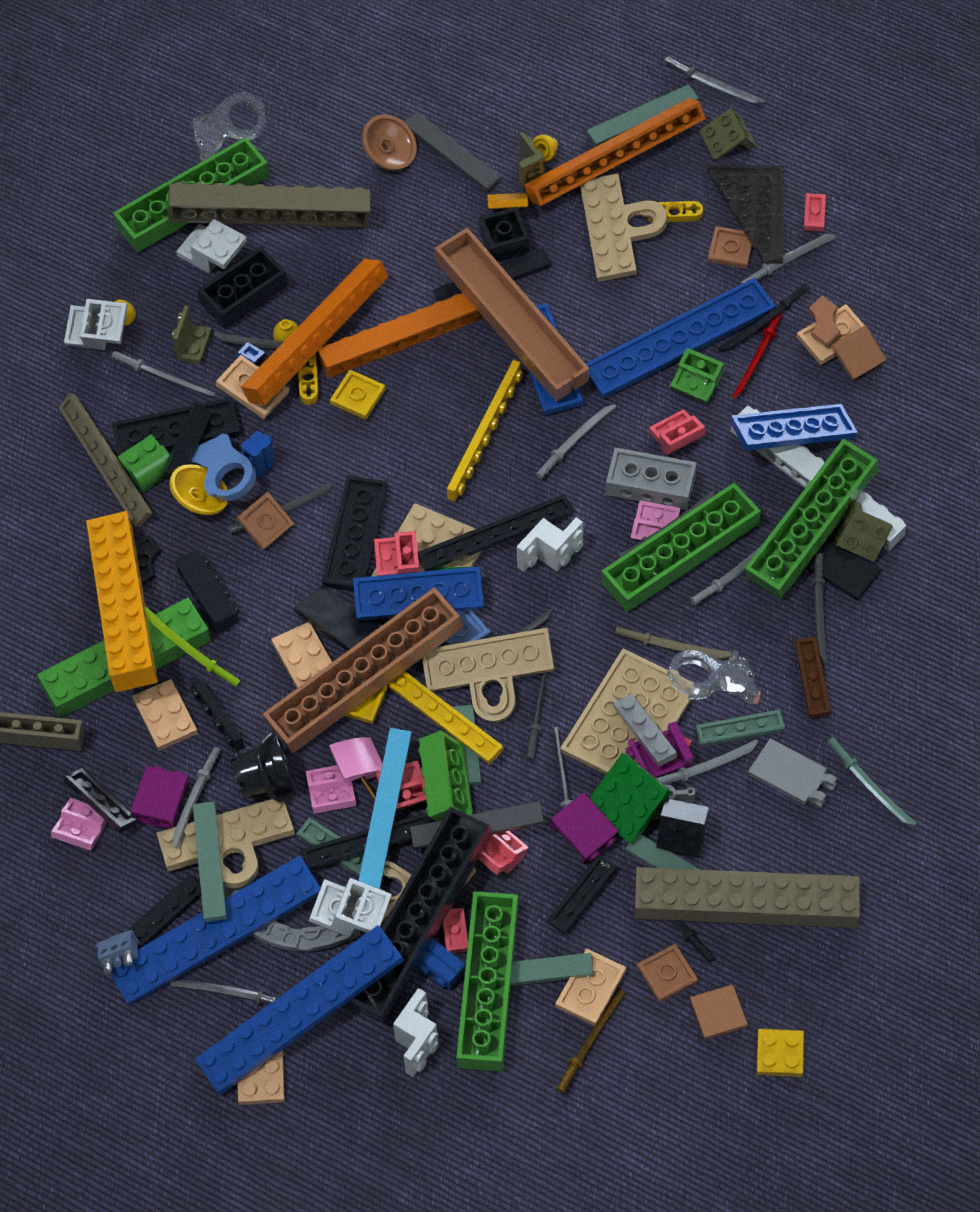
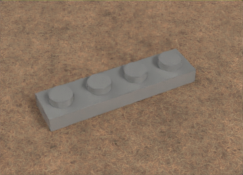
[613,694,677,767]

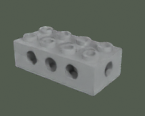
[606,448,696,510]

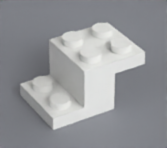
[176,219,247,274]
[64,299,128,350]
[517,517,584,572]
[309,878,391,937]
[393,988,439,1077]

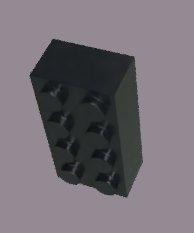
[198,247,288,328]

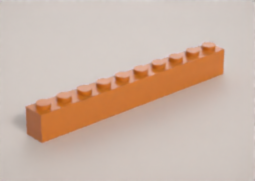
[524,98,706,206]
[241,258,389,405]
[318,293,484,379]

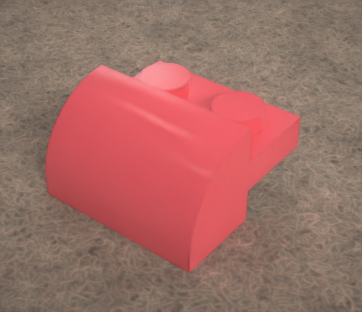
[649,409,705,455]
[374,531,419,576]
[376,761,427,810]
[479,831,529,875]

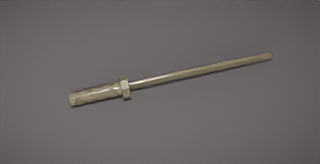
[615,626,734,659]

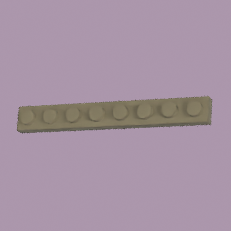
[58,393,152,527]

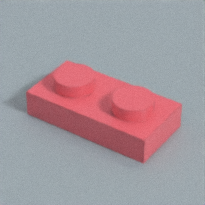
[804,193,826,232]
[443,908,468,954]

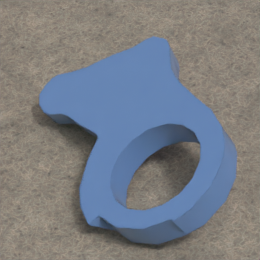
[190,434,256,501]

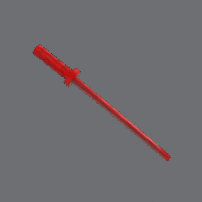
[732,311,783,399]

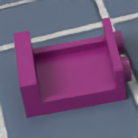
[625,721,693,778]
[130,766,190,829]
[548,792,618,863]

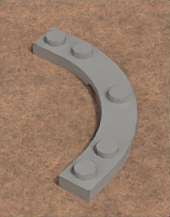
[224,886,361,952]

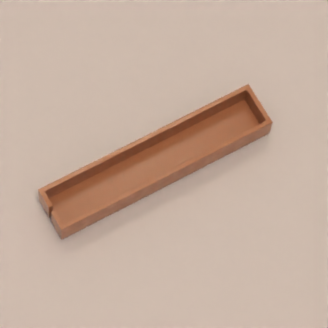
[435,228,590,402]

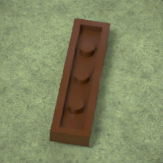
[794,637,831,718]

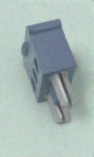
[96,930,140,974]

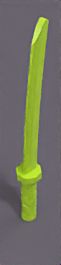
[144,607,240,687]

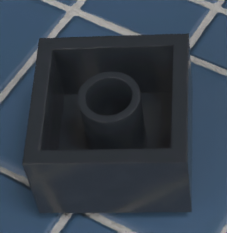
[479,207,530,261]
[656,798,709,857]

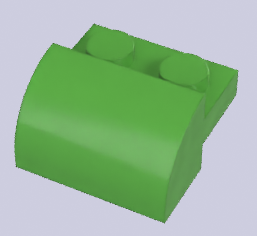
[670,348,724,404]
[118,434,170,493]

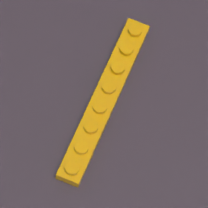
[447,360,523,502]
[387,671,504,765]

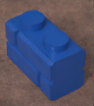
[241,431,275,478]
[417,939,466,990]

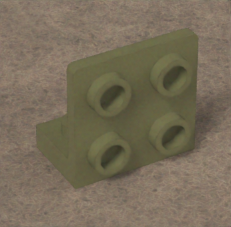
[700,108,756,161]
[519,132,545,192]
[171,306,212,365]
[835,501,893,561]

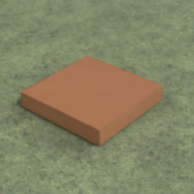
[708,226,754,269]
[831,325,887,380]
[236,492,294,550]
[637,944,698,1003]
[690,985,748,1040]

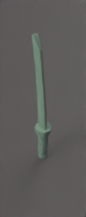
[827,737,916,826]

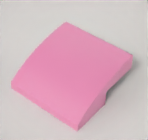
[631,500,681,541]
[329,737,383,783]
[306,765,356,814]
[51,798,107,851]

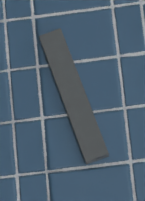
[404,112,501,192]
[410,801,544,850]

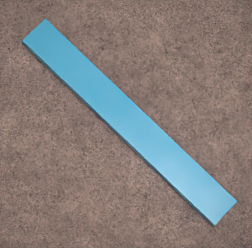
[359,728,412,889]

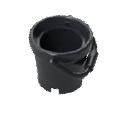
[230,733,297,802]

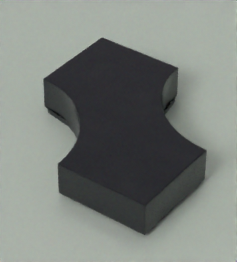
[135,535,161,586]

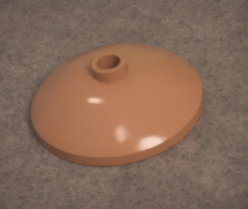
[362,115,417,171]

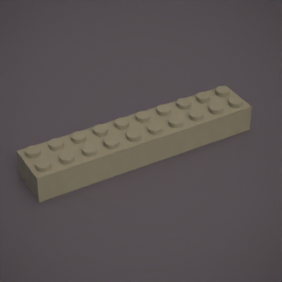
[168,182,370,228]
[634,867,860,928]

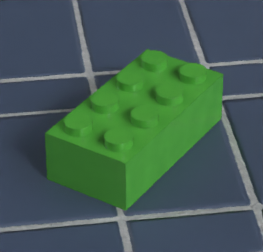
[419,731,473,822]

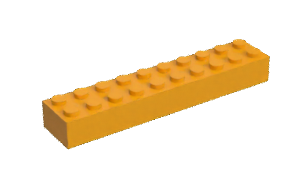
[86,511,158,693]

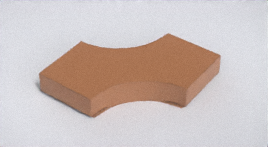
[809,296,840,347]

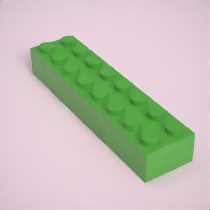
[113,137,269,253]
[745,439,879,599]
[601,482,761,612]
[37,597,211,718]
[456,891,518,1072]

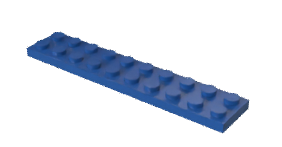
[585,278,776,399]
[110,855,321,1006]
[195,925,404,1095]

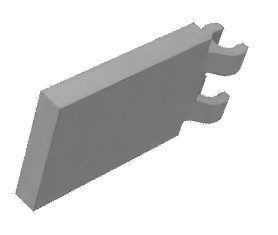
[748,738,837,808]

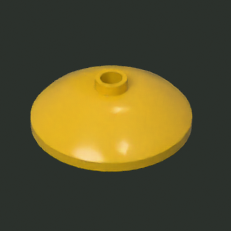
[169,464,228,515]

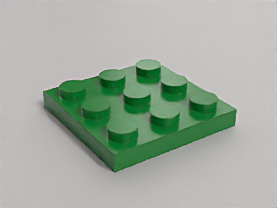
[589,752,671,845]

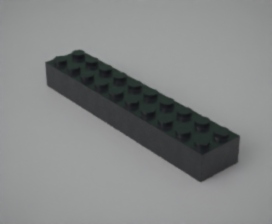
[346,806,492,1025]

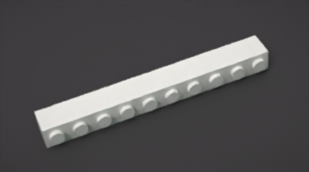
[731,406,906,552]

